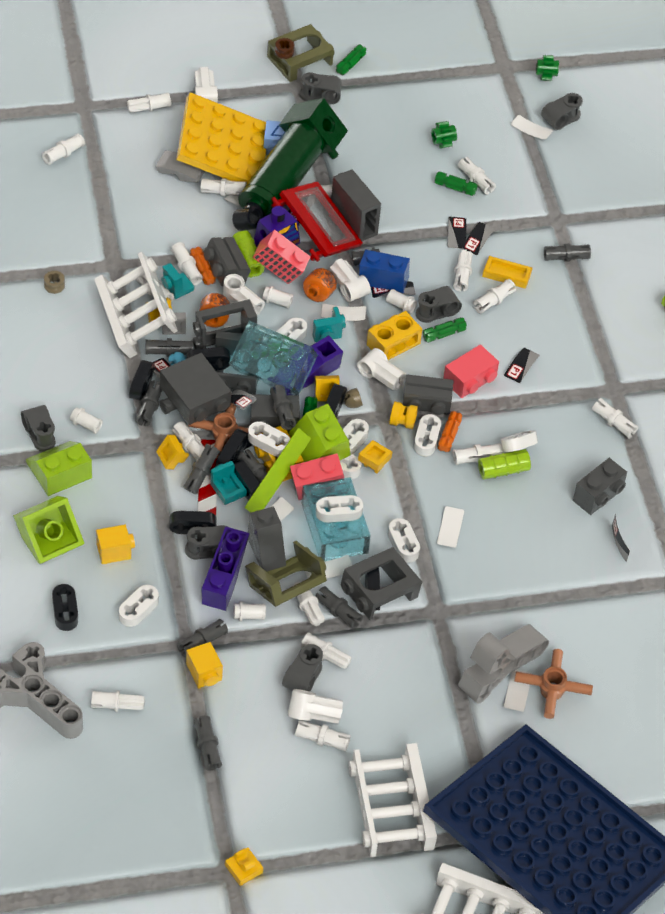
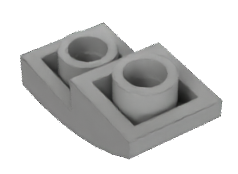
[155,150,205,183]

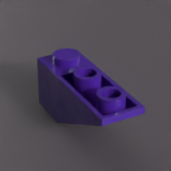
[270,336,343,395]
[202,526,250,611]

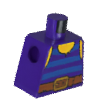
[254,206,300,247]

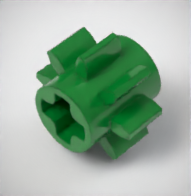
[536,55,559,81]
[431,121,457,148]

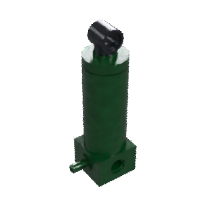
[232,98,348,231]

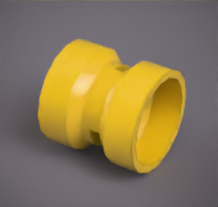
[389,401,418,429]

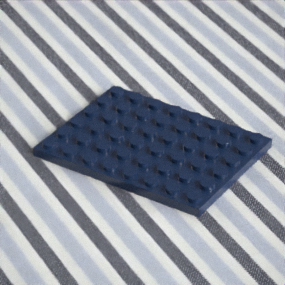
[423,724,665,914]

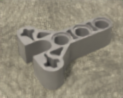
[458,624,549,704]
[0,642,83,739]

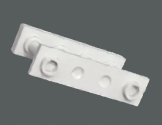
[94,251,178,358]
[349,743,437,857]
[421,863,543,914]

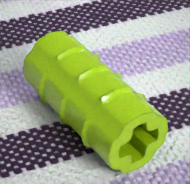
[232,230,265,277]
[478,449,531,480]

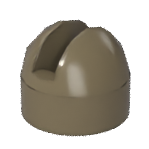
[344,388,363,408]

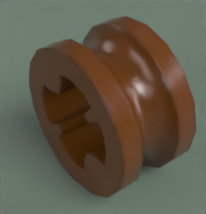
[275,38,294,59]

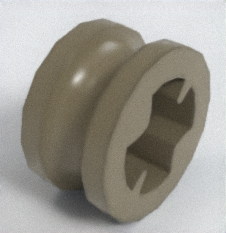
[44,271,65,294]

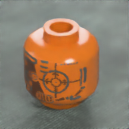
[303,268,337,302]
[199,293,230,328]

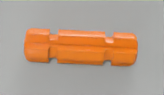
[190,247,216,285]
[438,411,462,452]

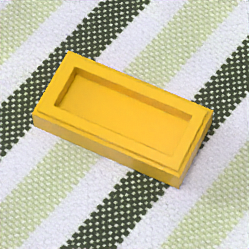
[482,256,533,289]

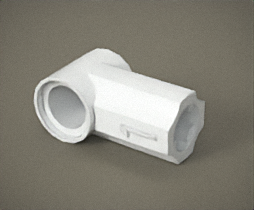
[194,67,218,103]
[329,258,371,302]
[222,274,265,315]
[357,348,406,390]
[288,689,343,724]

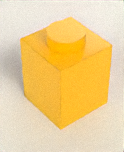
[96,524,135,564]
[186,642,223,688]

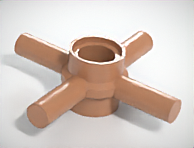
[188,403,257,459]
[514,649,593,719]

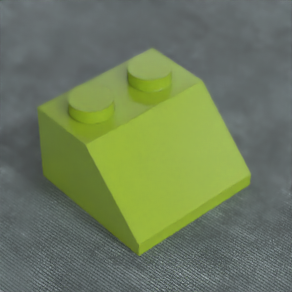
[289,404,351,462]
[26,441,92,496]
[13,496,85,564]

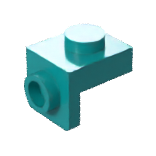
[161,263,195,299]
[312,307,346,342]
[210,461,247,505]

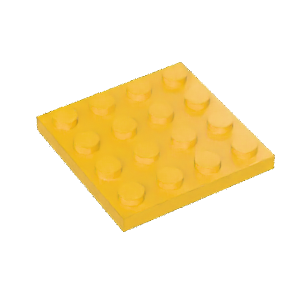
[176,92,266,183]

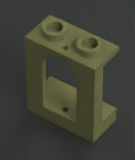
[267,24,335,82]
[245,541,327,607]

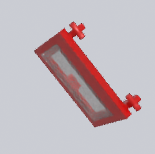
[271,181,363,262]

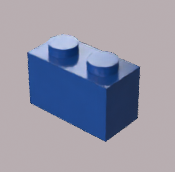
[359,249,410,293]

